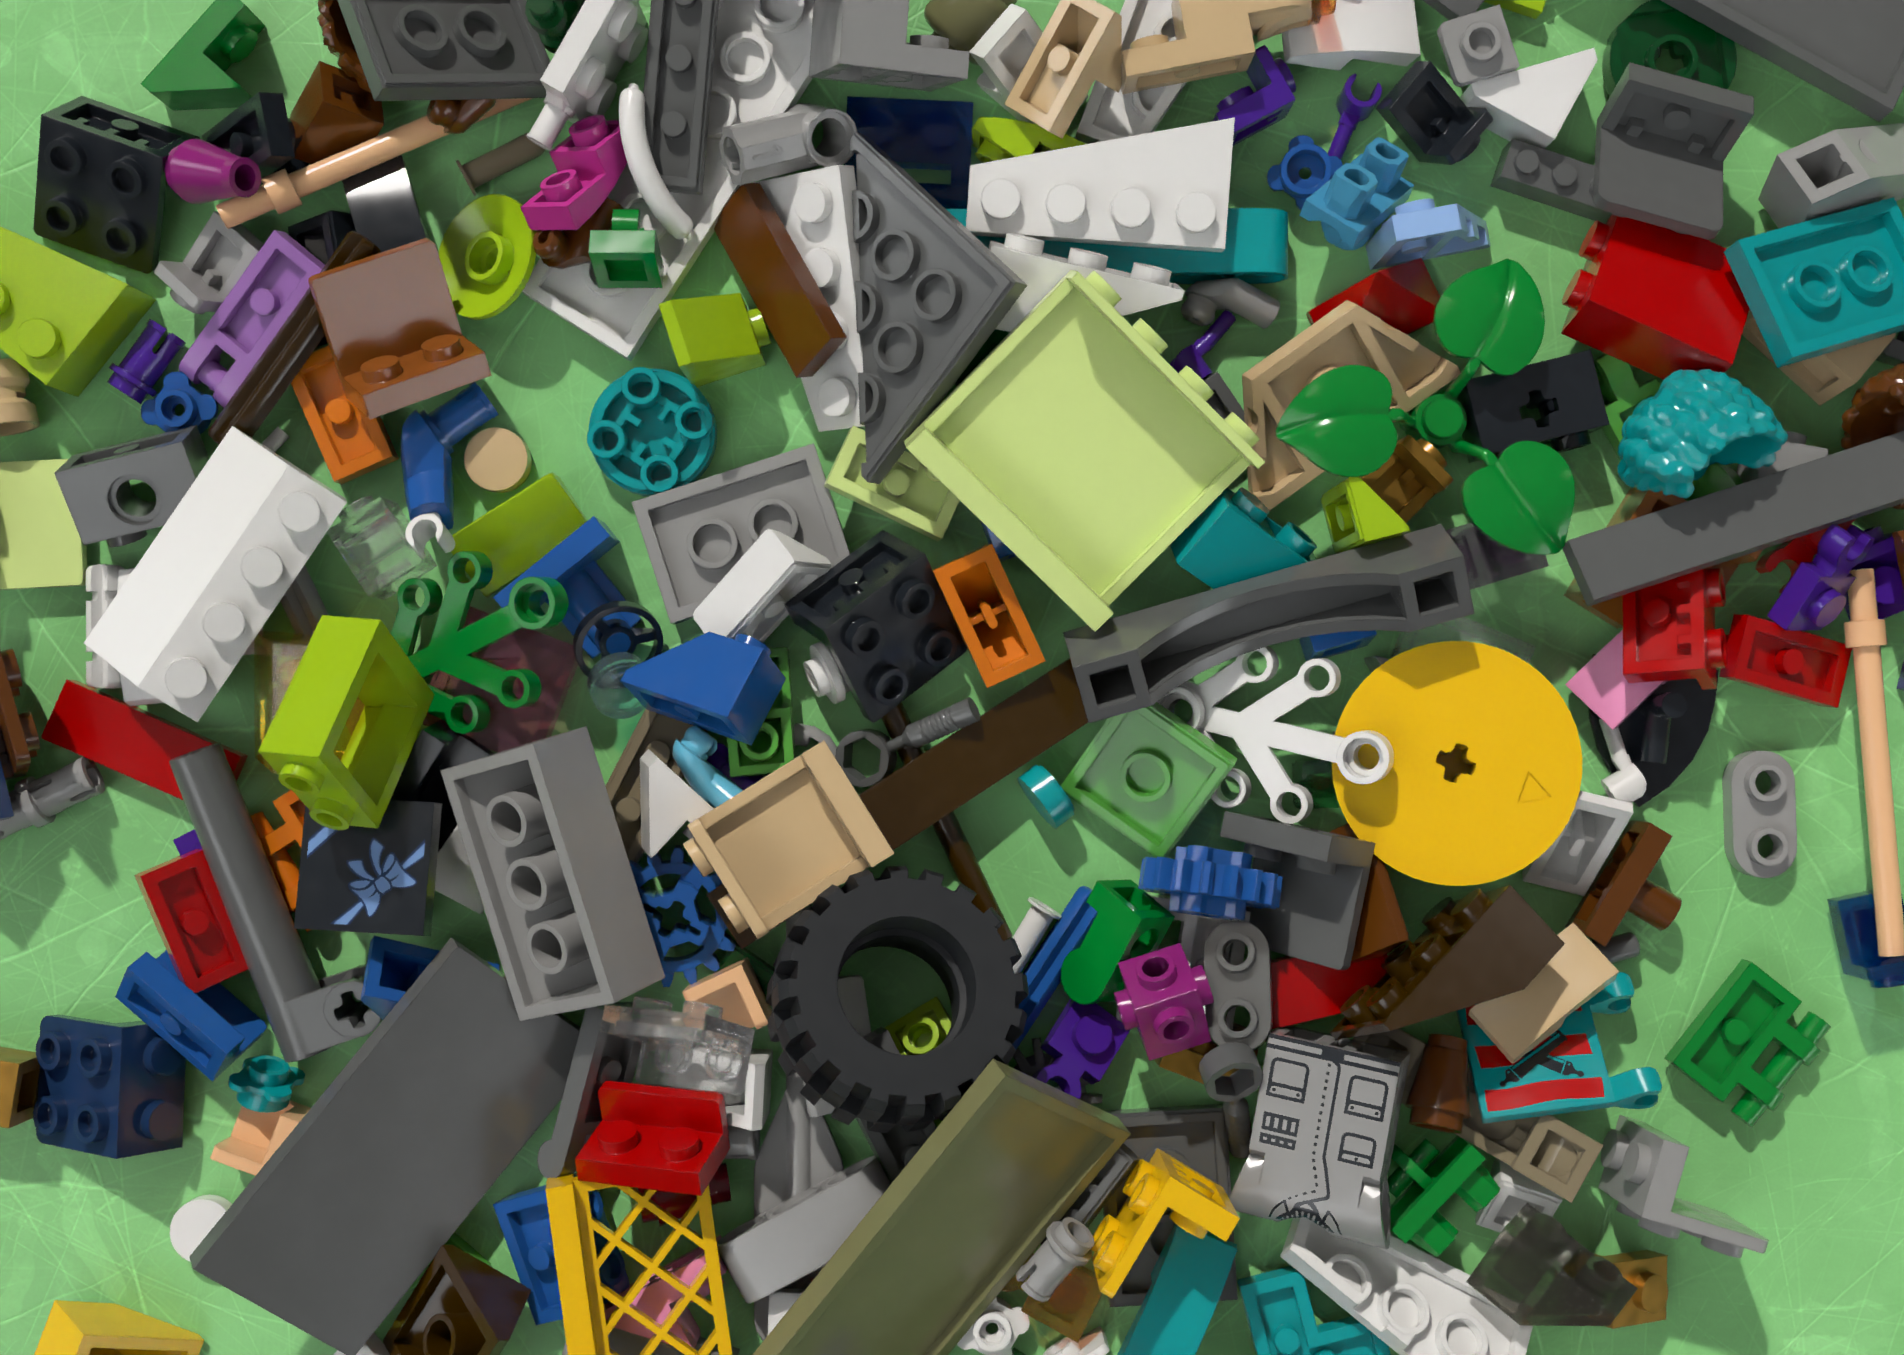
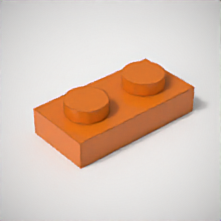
[291,345,399,485]

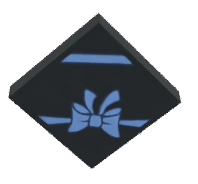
[294,800,442,936]

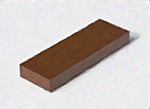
[714,183,847,378]

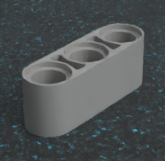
[717,1155,891,1303]

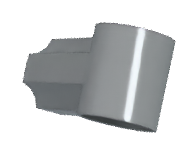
[719,103,857,185]

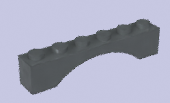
[1063,524,1474,723]

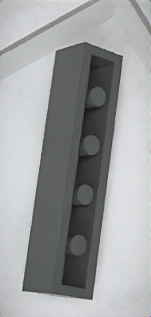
[1491,139,1612,223]

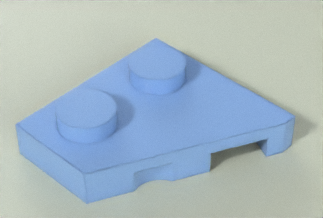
[1366,198,1491,270]

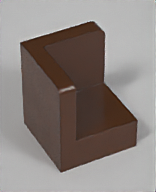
[289,61,384,164]

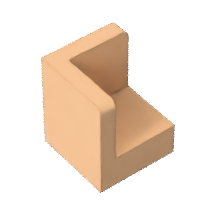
[682,957,772,1045]
[210,1100,311,1176]

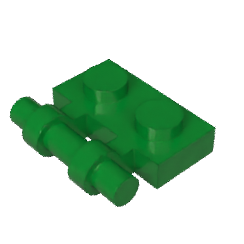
[1664,959,1831,1127]

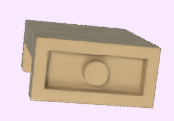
[683,740,894,939]

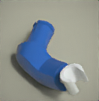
[401,382,499,559]

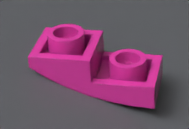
[520,115,627,230]

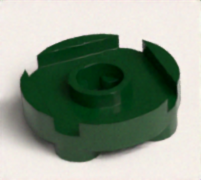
[1602,0,1737,96]

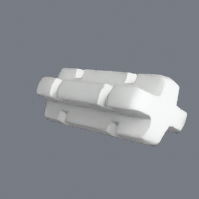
[86,564,124,689]

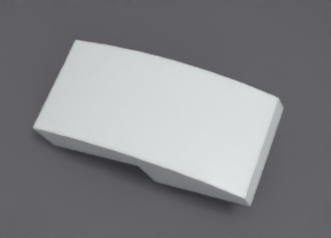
[1282,0,1421,71]

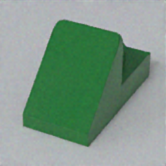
[140,0,265,111]

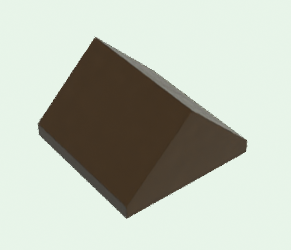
[383,1245,531,1355]

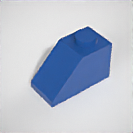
[620,632,786,745]

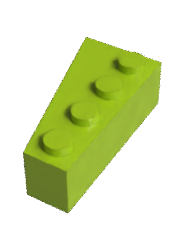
[0,226,157,397]

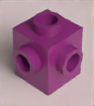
[1114,943,1214,1061]

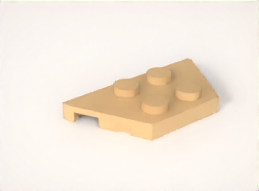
[1242,300,1461,511]

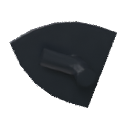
[1589,654,1719,807]

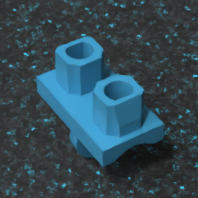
[1300,137,1414,250]

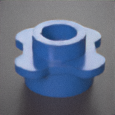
[1267,135,1343,210]
[141,372,219,434]

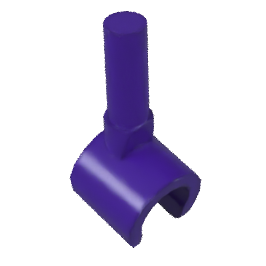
[1327,74,1382,160]
[1169,310,1236,380]

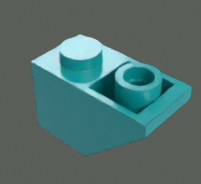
[1170,488,1317,589]

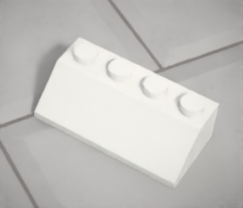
[84,426,347,722]

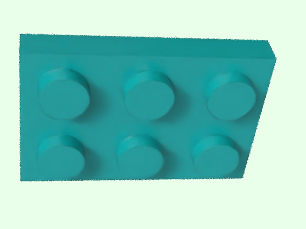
[1724,197,1904,368]

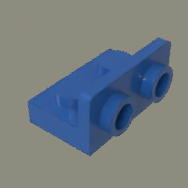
[493,1172,630,1325]

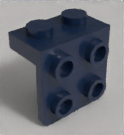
[33,1015,186,1159]

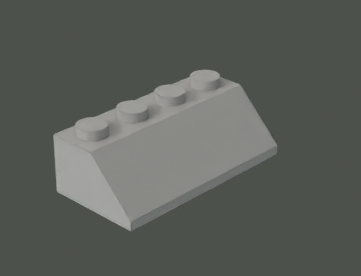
[440,726,665,1021]

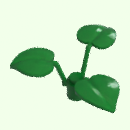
[1275,259,1575,555]

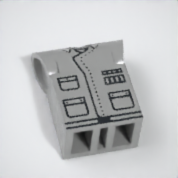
[1229,1025,1411,1249]

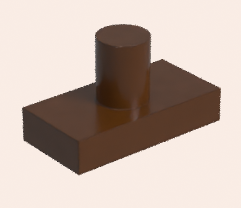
[1565,820,1682,947]

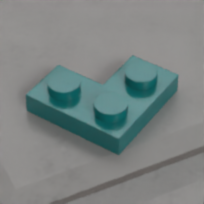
[1237,1266,1391,1355]

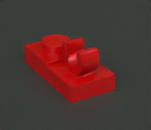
[1719,614,1852,708]
[134,849,248,993]

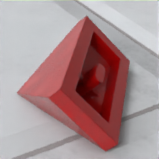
[1306,258,1440,335]

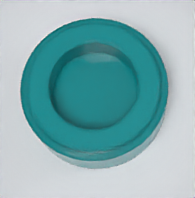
[1017,764,1075,829]

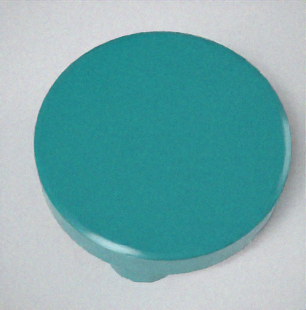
[587,367,717,497]

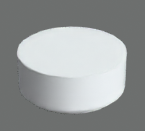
[170,1194,232,1262]

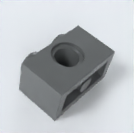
[54,425,209,547]

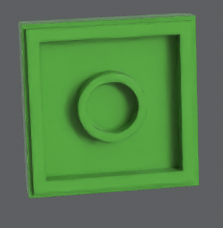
[1061,702,1238,858]

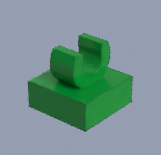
[588,209,664,288]

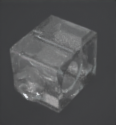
[327,496,438,600]

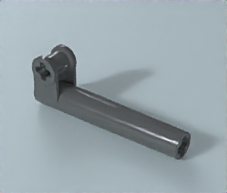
[169,743,382,1063]

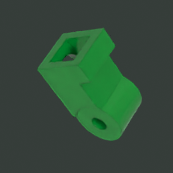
[1061,880,1175,1004]

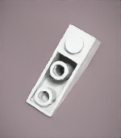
[988,233,1184,332]

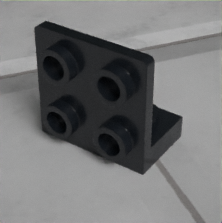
[33,96,200,274]
[784,530,967,723]

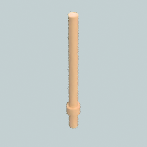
[216,98,533,229]
[1844,568,1904,957]

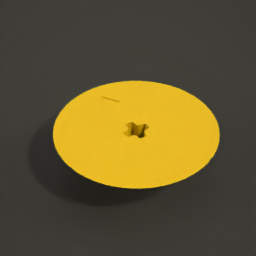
[1332,641,1582,886]

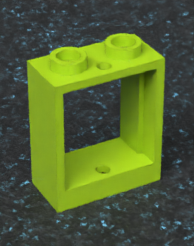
[258,615,435,830]

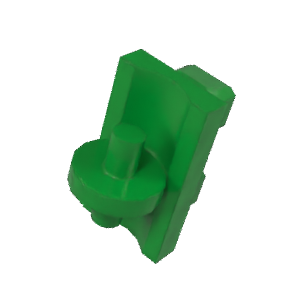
[1388,1135,1500,1257]

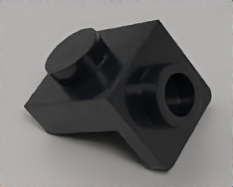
[1376,61,1493,165]

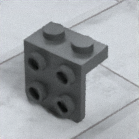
[1593,62,1754,239]

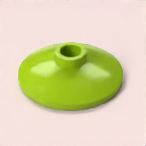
[438,194,536,320]

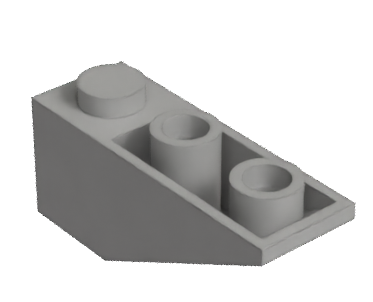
[1758,123,1904,228]

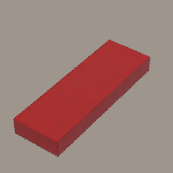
[41,679,248,801]

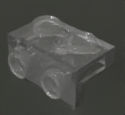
[600,997,755,1095]

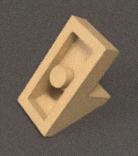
[1004,0,1122,138]

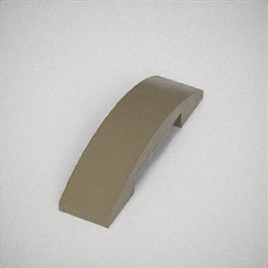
[1352,1028,1604,1203]

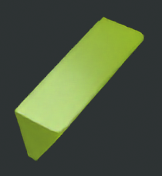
[451,472,587,598]
[1320,477,1410,553]

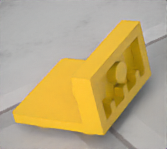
[1091,1148,1240,1299]

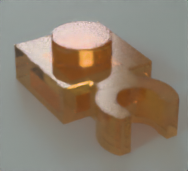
[1001,1253,1103,1343]

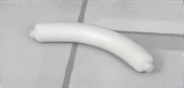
[619,83,695,240]

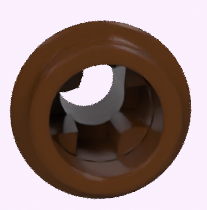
[1405,1034,1471,1134]

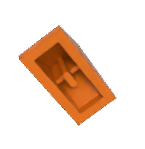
[933,543,1046,688]

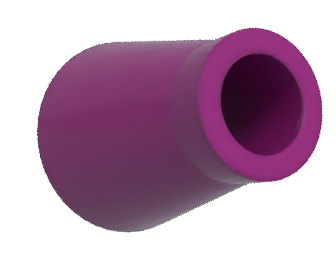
[164,139,261,204]

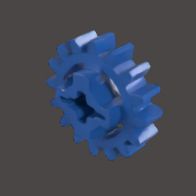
[629,845,736,987]
[1138,845,1283,921]

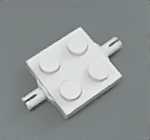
[526,0,648,151]

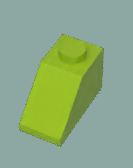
[658,293,772,387]

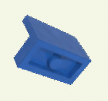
[115,950,267,1082]

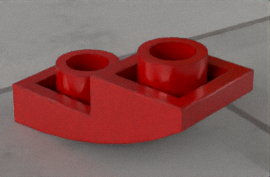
[1271,954,1388,1029]

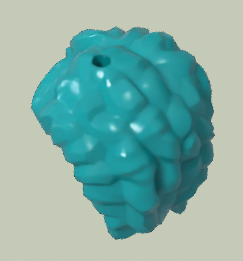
[1617,369,1788,498]

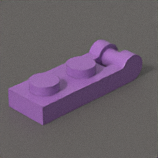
[179,230,325,408]

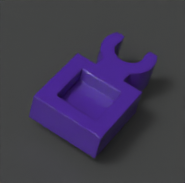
[1767,524,1875,631]
[1031,999,1131,1099]

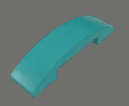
[1117,1224,1237,1355]

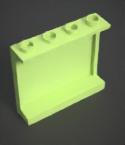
[904,270,1265,632]

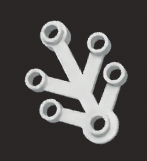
[1157,646,1394,824]

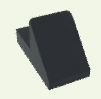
[202,92,309,186]

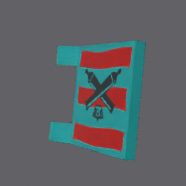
[1456,972,1662,1124]

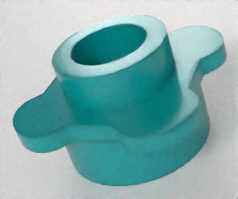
[228,1055,305,1113]

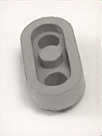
[1722,750,1797,878]

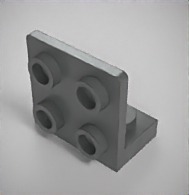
[1220,811,1375,970]

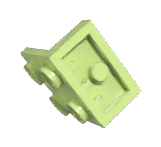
[0,459,87,590]

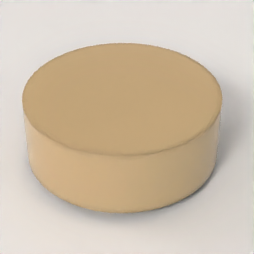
[464,427,532,493]

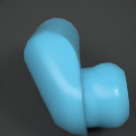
[672,726,743,808]

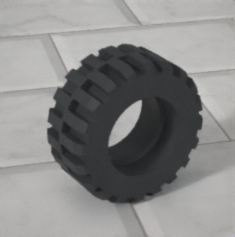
[766,866,1029,1133]

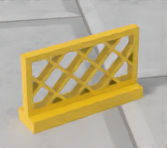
[545,1174,732,1355]

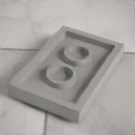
[632,443,850,625]

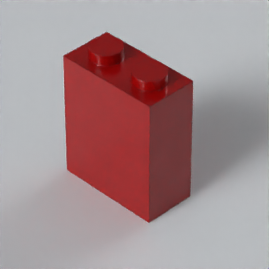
[1561,214,1750,380]

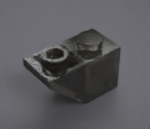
[1466,1202,1638,1326]

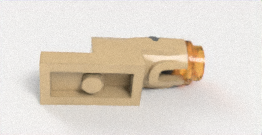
[1121,0,1336,94]

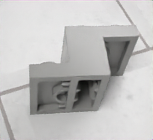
[809,0,970,91]

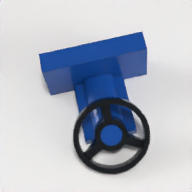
[493,516,663,687]

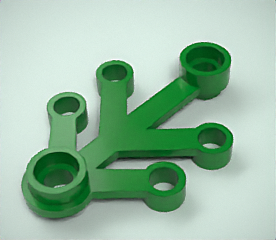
[391,551,569,734]

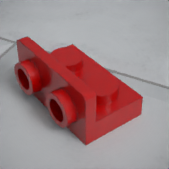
[1622,566,1727,690]
[575,1081,730,1196]

